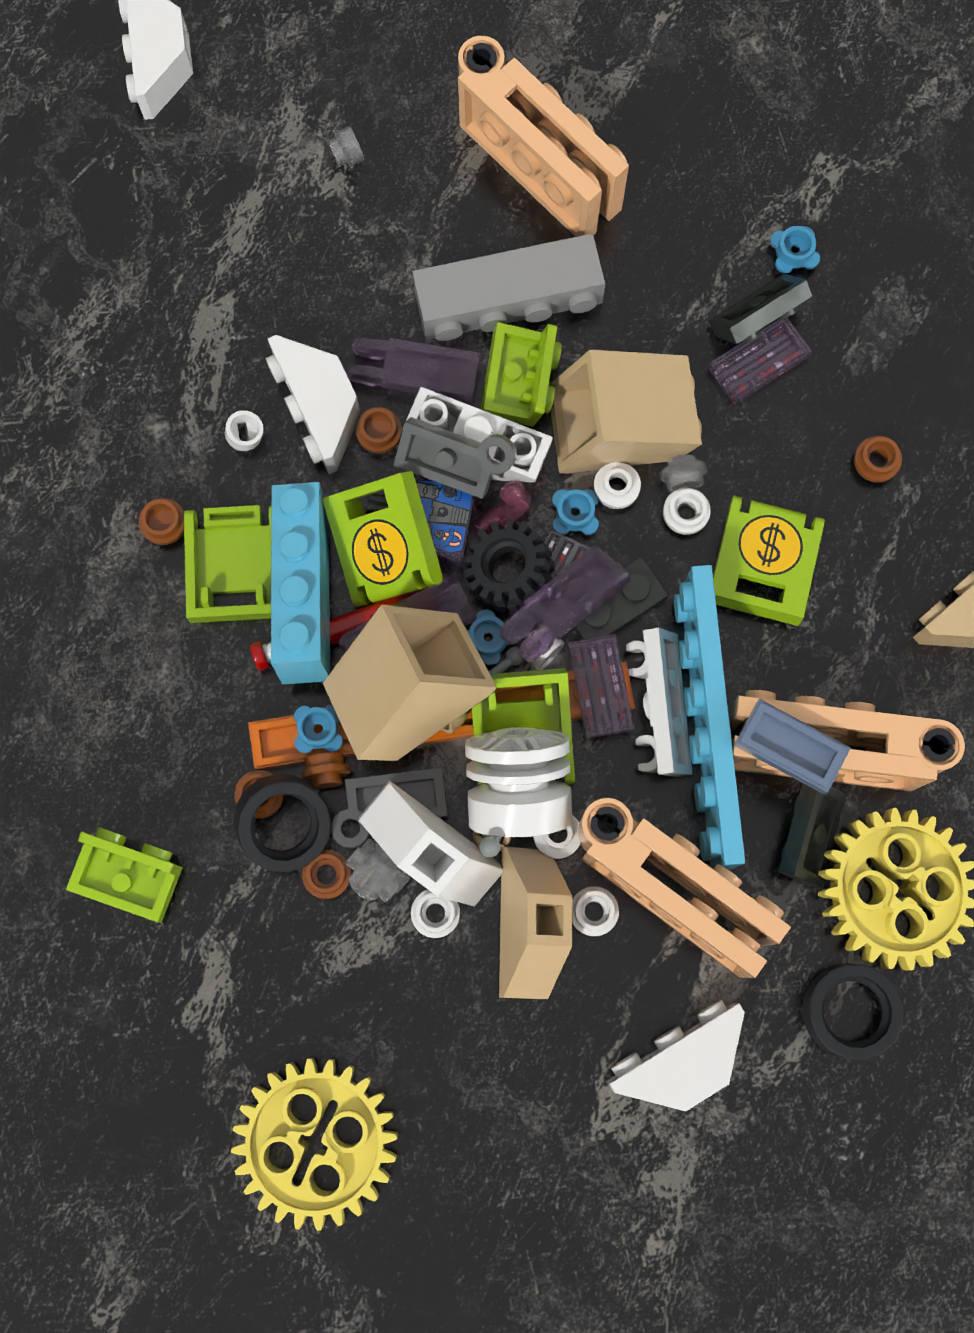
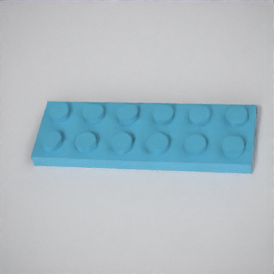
[674,565,745,870]

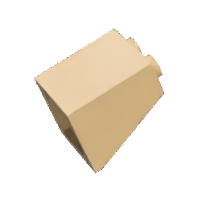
[549,350,702,474]
[323,605,497,761]

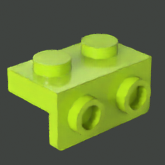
[481,322,562,427]
[66,827,183,923]

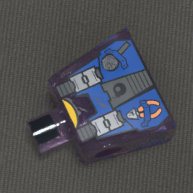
[366,473,477,573]

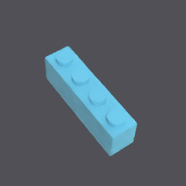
[271,482,330,684]

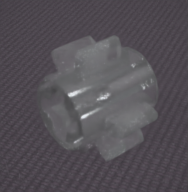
[345,839,410,902]

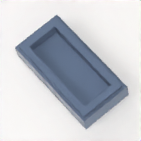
[734,699,851,794]

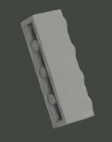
[412,234,605,341]

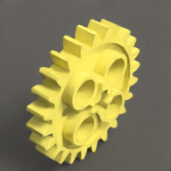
[818,808,974,970]
[231,1058,398,1231]

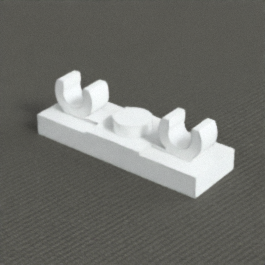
[626,627,693,777]

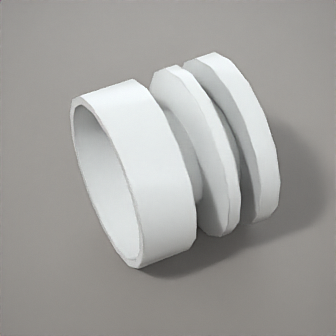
[465,727,572,837]

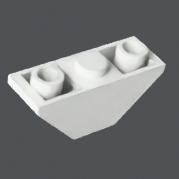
[118,0,193,120]
[265,335,360,474]
[403,387,553,482]
[359,780,503,907]
[606,1000,745,1111]

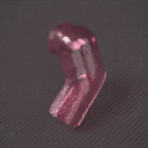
[471,481,532,539]

